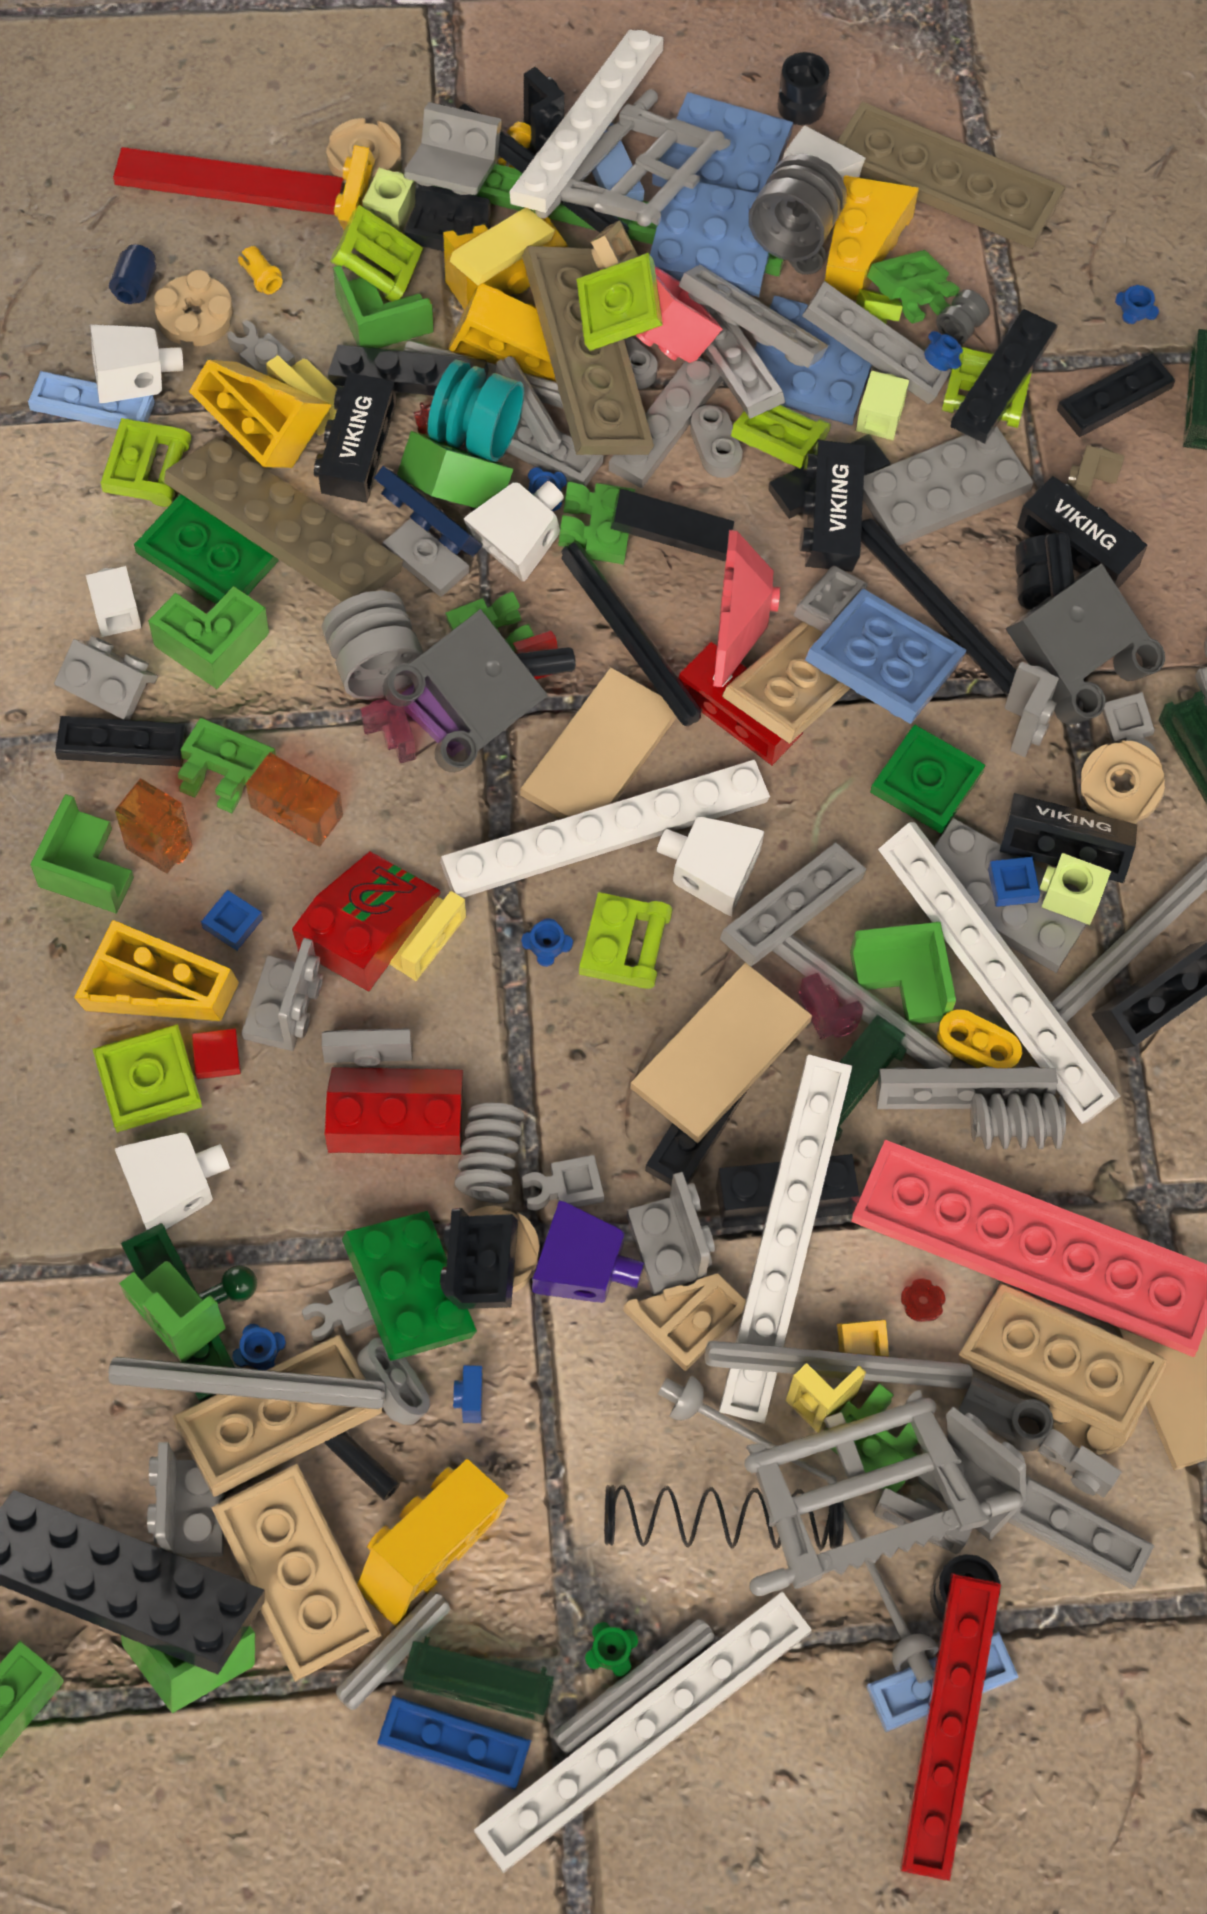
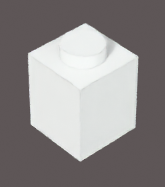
[86,566,142,637]

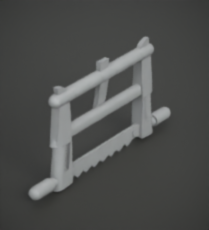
[535,89,731,227]
[744,1389,1022,1596]

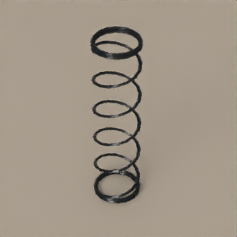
[604,1485,844,1551]

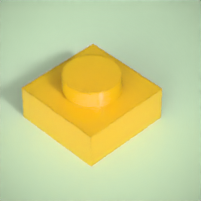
[837,1319,889,1357]

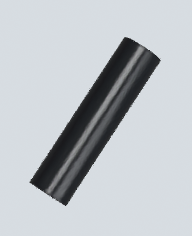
[323,1431,400,1501]

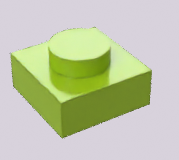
[856,289,903,323]

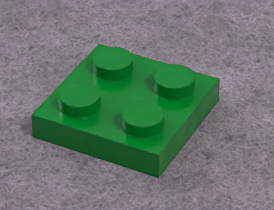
[870,724,986,834]

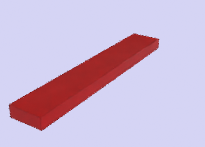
[113,147,344,215]
[900,1573,1001,1881]

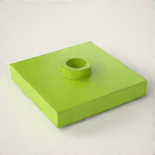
[576,253,663,351]
[92,1024,202,1133]

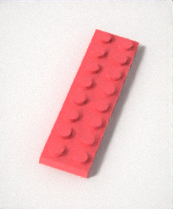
[852,1140,1207,1357]

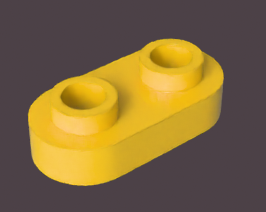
[937,1009,1022,1069]

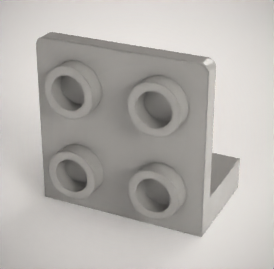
[404,102,501,195]
[242,938,323,1051]
[627,1172,715,1296]
[918,1407,1027,1540]
[147,1442,225,1558]

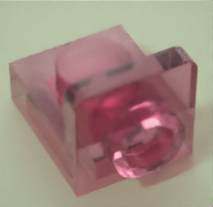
[360,699,416,764]
[799,973,864,1039]

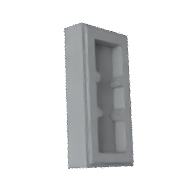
[383,518,469,597]
[794,565,868,633]
[322,1028,412,1067]
[874,1488,972,1555]

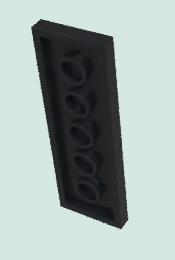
[0,1490,265,1675]

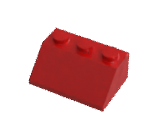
[324,1067,463,1155]

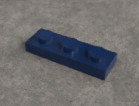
[374,466,483,557]

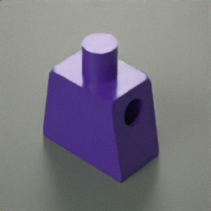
[532,1200,645,1303]

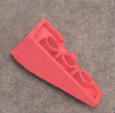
[714,530,780,687]

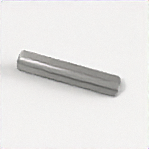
[496,356,562,454]
[336,1591,450,1710]

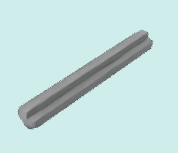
[553,1619,715,1755]

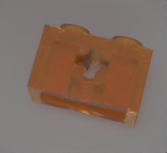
[246,752,343,847]
[115,778,192,874]

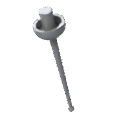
[658,1376,837,1485]
[843,1501,938,1683]

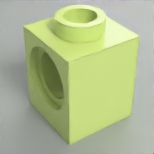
[362,168,415,233]
[856,371,909,441]
[1039,853,1111,925]

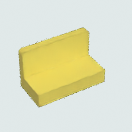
[266,355,337,436]
[390,891,466,981]
[786,1363,866,1433]

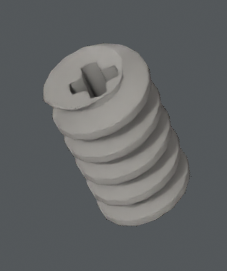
[971,1093,1066,1150]
[455,1102,524,1203]

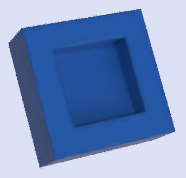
[988,857,1040,907]
[201,890,263,951]
[453,1365,483,1423]

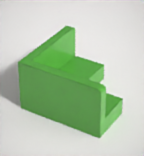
[333,265,433,349]
[397,431,514,509]
[148,586,269,689]
[30,794,134,914]
[850,922,956,1025]
[119,1261,226,1363]
[121,1626,255,1713]
[0,1641,64,1758]

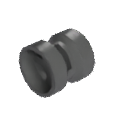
[936,289,990,344]

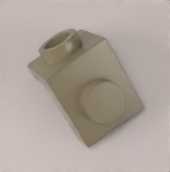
[1067,445,1125,500]

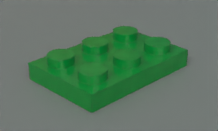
[134,494,279,604]
[342,1211,477,1361]

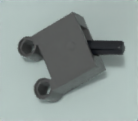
[1005,532,1165,725]
[383,609,576,773]

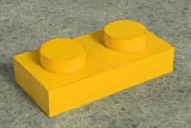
[334,145,375,230]

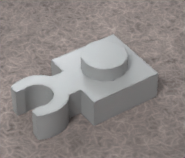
[227,320,295,376]
[1103,692,1156,754]
[522,1155,604,1210]
[302,1278,375,1342]
[1038,1429,1122,1498]

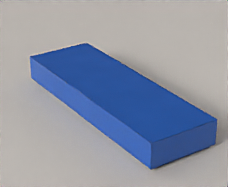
[377,1696,531,1790]

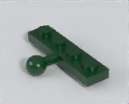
[121,1223,257,1403]

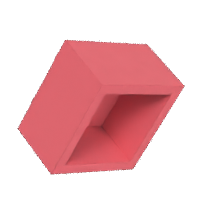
[636,256,722,363]

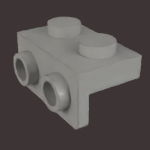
[54,636,158,720]
[1005,662,1059,757]

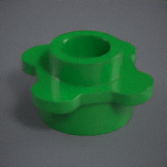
[585,1622,638,1677]

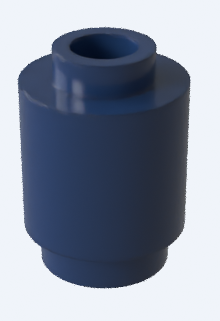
[109,244,157,304]

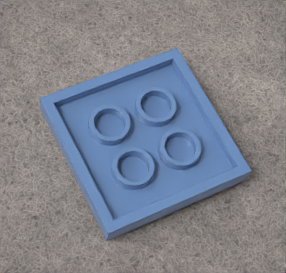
[652,92,793,193]
[650,182,770,297]
[755,295,873,425]
[805,588,967,724]

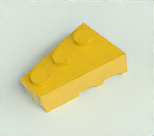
[825,175,919,300]
[443,217,568,310]
[447,283,556,382]
[189,360,332,468]
[74,920,239,1021]
[357,1459,509,1627]

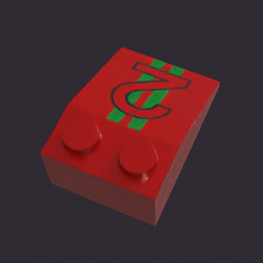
[292,851,441,992]

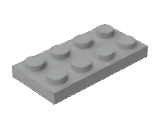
[863,426,1034,546]
[934,818,1100,973]

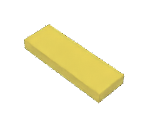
[450,208,555,286]

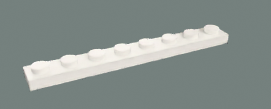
[510,29,663,213]
[440,759,770,898]
[878,822,1121,1124]
[719,1055,852,1424]
[474,1592,812,1873]

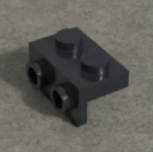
[524,66,565,155]
[404,184,491,251]
[440,1208,518,1309]

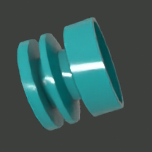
[428,359,525,462]

